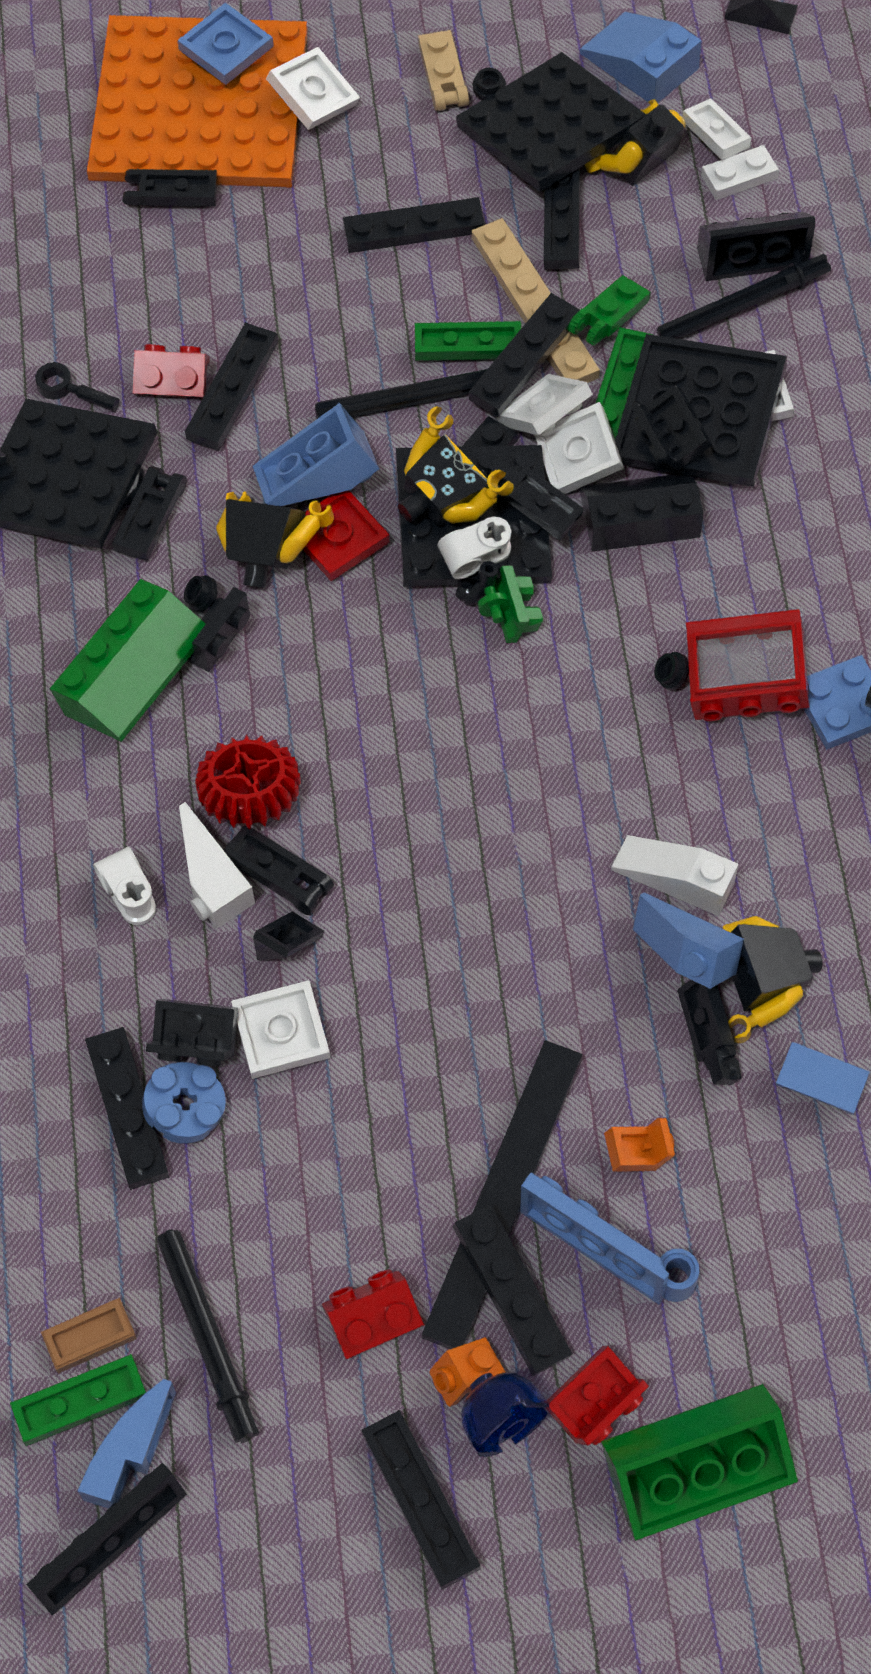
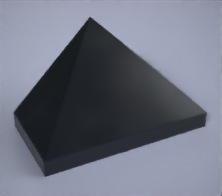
[725,0,798,34]
[253,911,324,960]

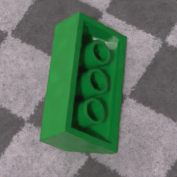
[49,579,206,742]
[601,1384,798,1541]

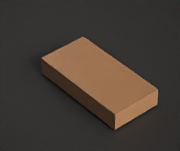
[41,1297,137,1374]

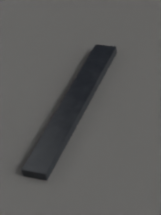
[422,1040,583,1349]

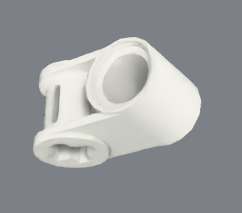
[437,517,511,579]
[93,846,156,925]

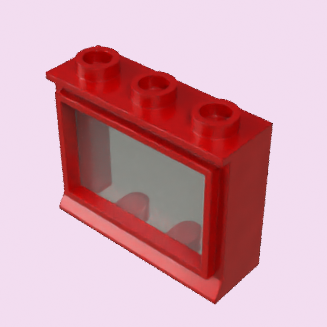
[686,609,810,721]

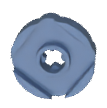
[142,1062,226,1144]

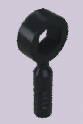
[35,362,120,412]

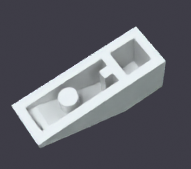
[179,802,255,929]
[611,835,738,916]

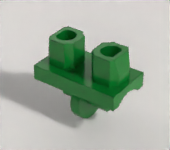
[477,566,543,643]

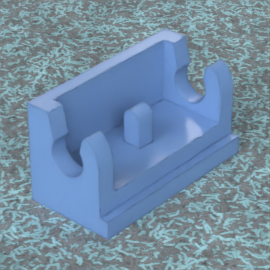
[776,1042,870,1115]

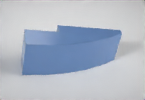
[78,1379,176,1508]

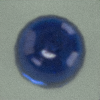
[461,1373,550,1457]

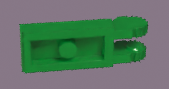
[568,275,651,346]

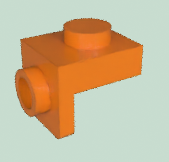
[604,1118,675,1172]
[429,1337,506,1407]

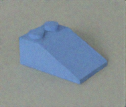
[580,12,702,103]
[253,403,379,506]

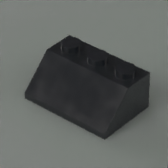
[697,211,816,281]
[579,474,704,552]

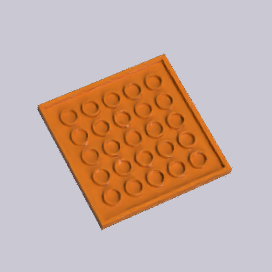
[87,15,308,187]

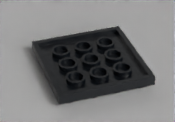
[456,52,647,192]
[615,334,787,487]
[0,399,158,549]
[395,445,552,587]

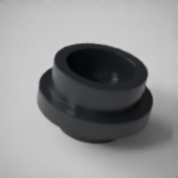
[472,68,506,99]
[184,575,218,612]
[654,652,689,690]

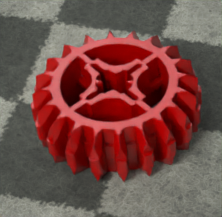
[195,734,301,830]

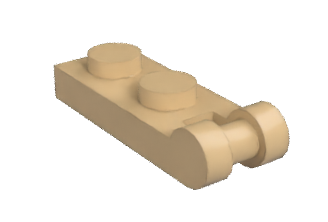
[418,30,469,111]

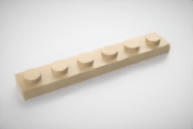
[472,218,600,383]

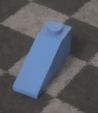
[633,893,744,989]

